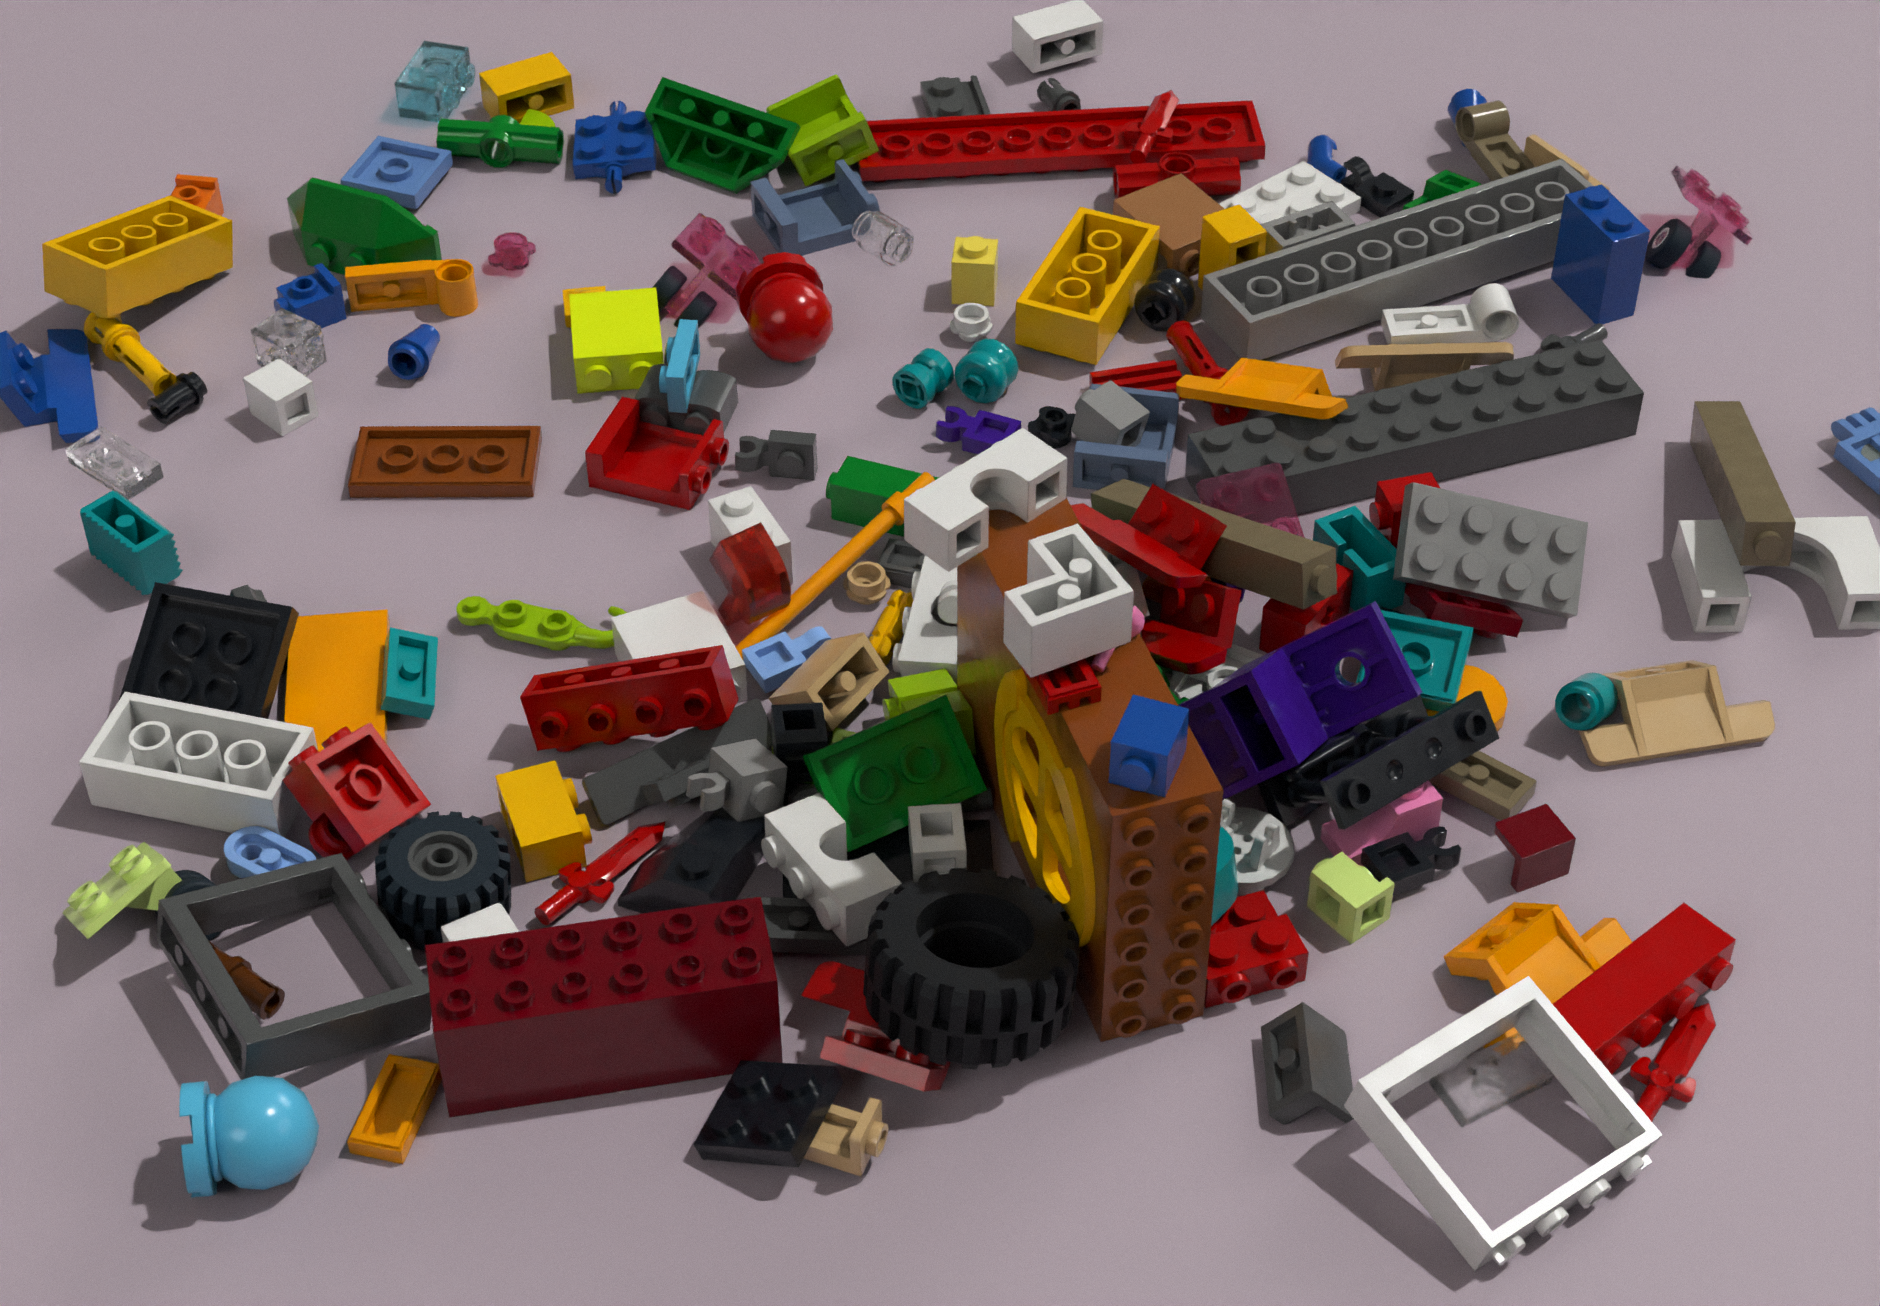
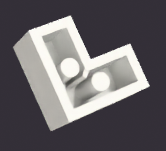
[1004,524,1134,678]

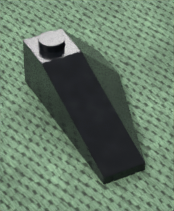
[618,783,801,914]

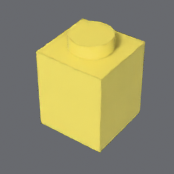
[951,236,998,306]

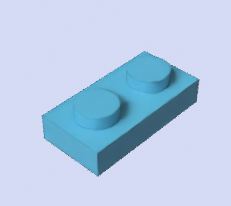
[659,319,700,413]

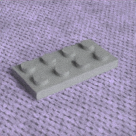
[1393,482,1588,618]

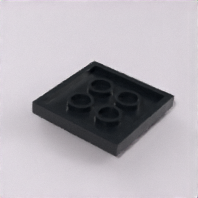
[119,582,299,719]

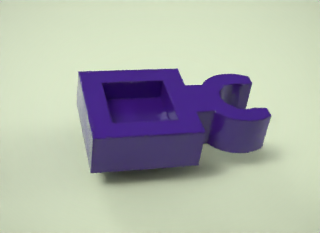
[936,406,1021,454]

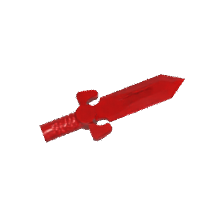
[1125,90,1179,164]
[534,821,666,925]
[1629,1003,1716,1122]

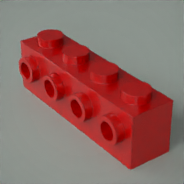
[520,645,739,752]
[1553,903,1736,1074]

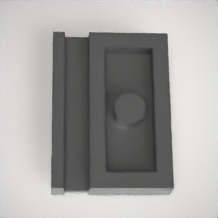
[920,75,991,118]

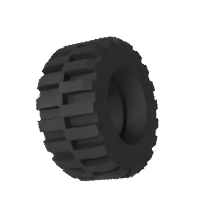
[863,868,1081,1069]

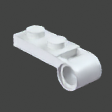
[1381,283,1519,344]

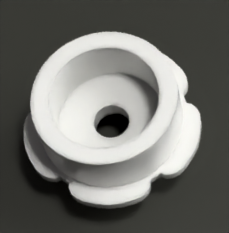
[950,303,993,342]

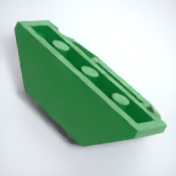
[645,77,801,194]
[287,177,442,275]

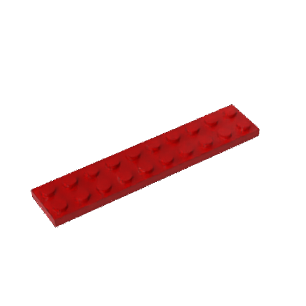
[858,100,1266,182]

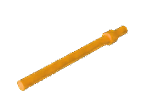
[735,472,935,659]

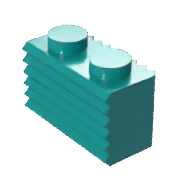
[80,490,182,595]

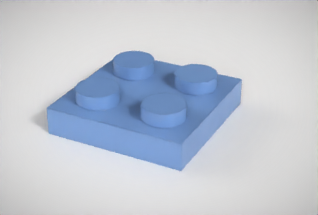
[340,136,453,209]

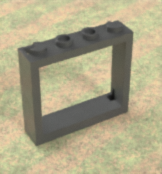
[157,853,432,1080]

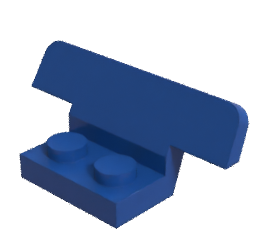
[0,329,98,443]

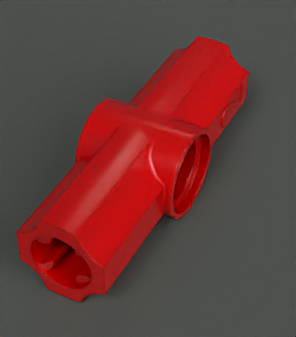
[1113,152,1241,199]

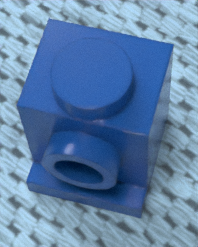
[273,263,347,337]

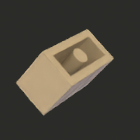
[768,632,889,732]

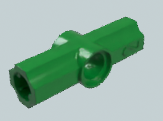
[436,115,564,168]

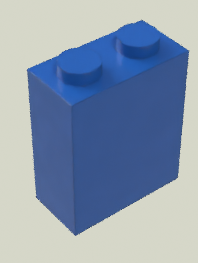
[1551,184,1650,324]

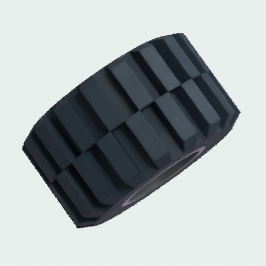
[375,811,511,951]

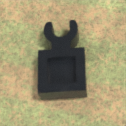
[1360,827,1462,896]

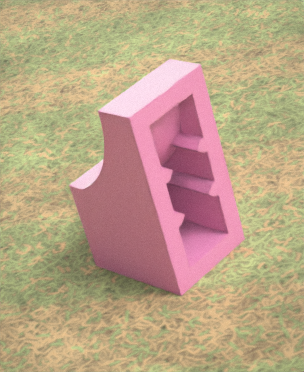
[1320,780,1443,866]

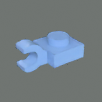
[742,626,831,693]

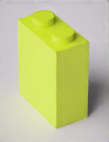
[569,287,664,394]

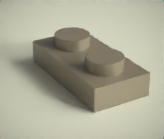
[1429,751,1537,820]

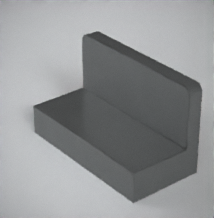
[1261,1002,1354,1125]

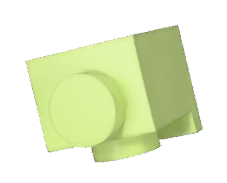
[1307,852,1395,944]

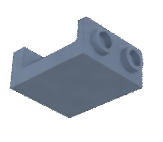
[750,159,880,256]
[1073,384,1179,490]

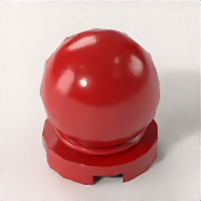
[736,252,833,364]

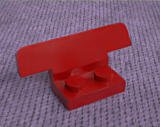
[1071,484,1227,589]
[1141,580,1242,675]
[801,961,951,1091]

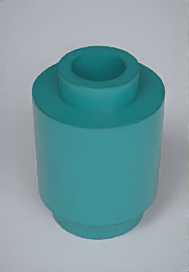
[1555,672,1618,731]

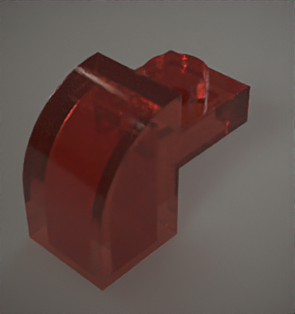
[709,522,791,626]

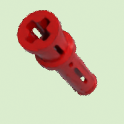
[1166,320,1250,426]

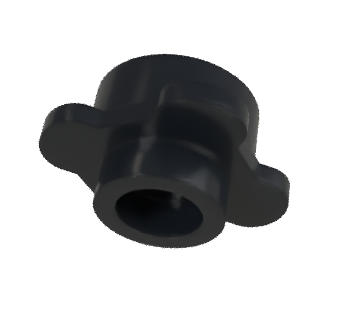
[1028,406,1076,448]

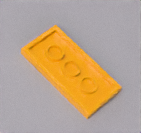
[284,609,390,752]

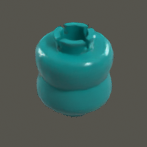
[954,338,1019,404]

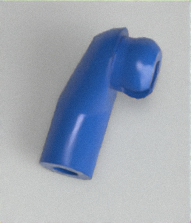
[1307,134,1347,184]

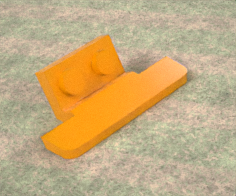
[1176,357,1349,419]
[1443,902,1632,1058]

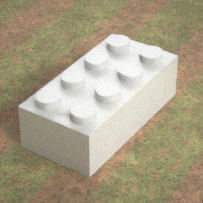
[79,692,318,837]

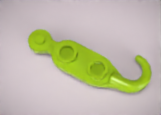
[456,596,627,651]

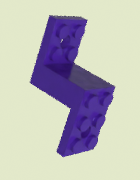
[1178,601,1422,800]

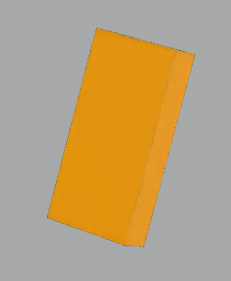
[347,1054,442,1164]

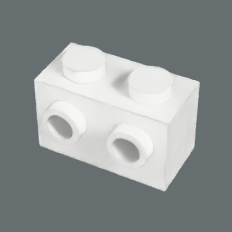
[1012,0,1103,73]

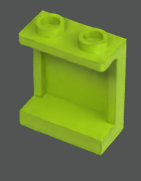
[766,75,879,187]

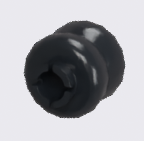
[1134,268,1196,332]

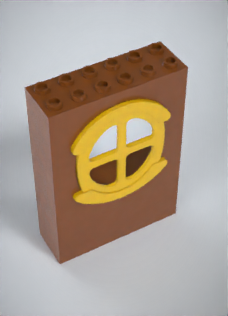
[957,498,1223,1042]

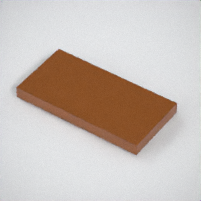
[348,426,542,498]

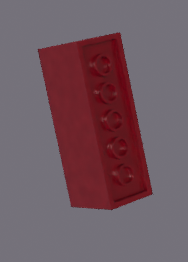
[425,896,783,1118]

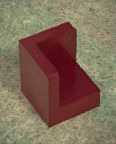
[1494,804,1576,893]

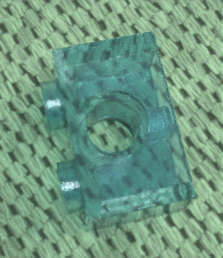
[395,41,475,123]

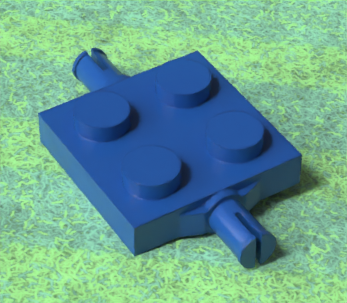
[572,101,657,193]

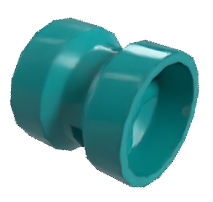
[892,348,954,409]

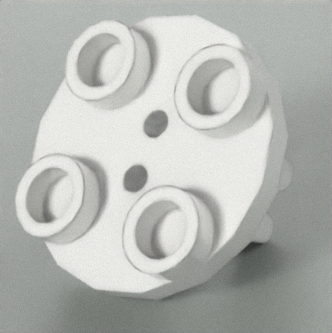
[1220,799,1294,896]

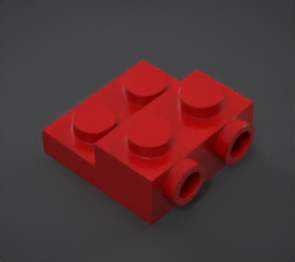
[282,722,431,855]
[1204,890,1309,1008]

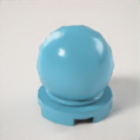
[179,1076,319,1198]

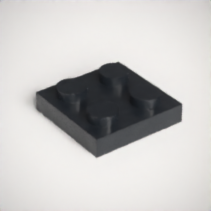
[694,1060,844,1167]

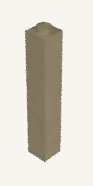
[1690,401,1796,566]
[1091,479,1337,610]

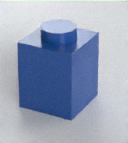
[1109,694,1189,798]

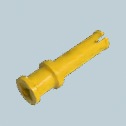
[83,312,176,396]

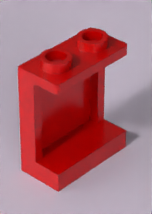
[585,397,729,510]

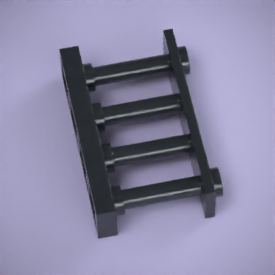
[1257,691,1499,829]

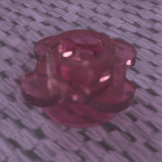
[488,232,536,270]

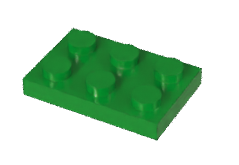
[803,695,987,852]

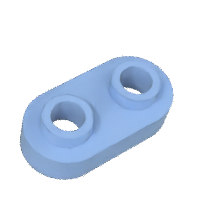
[224,826,316,879]

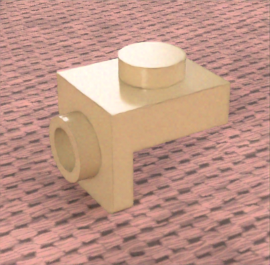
[804,1097,888,1176]

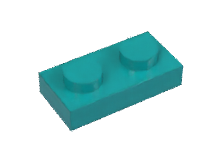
[381,627,438,720]

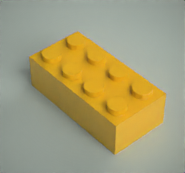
[42,196,233,319]
[1015,207,1160,365]

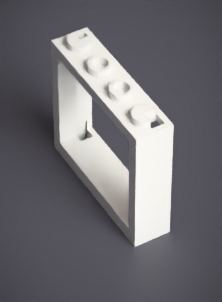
[1344,976,1662,1271]

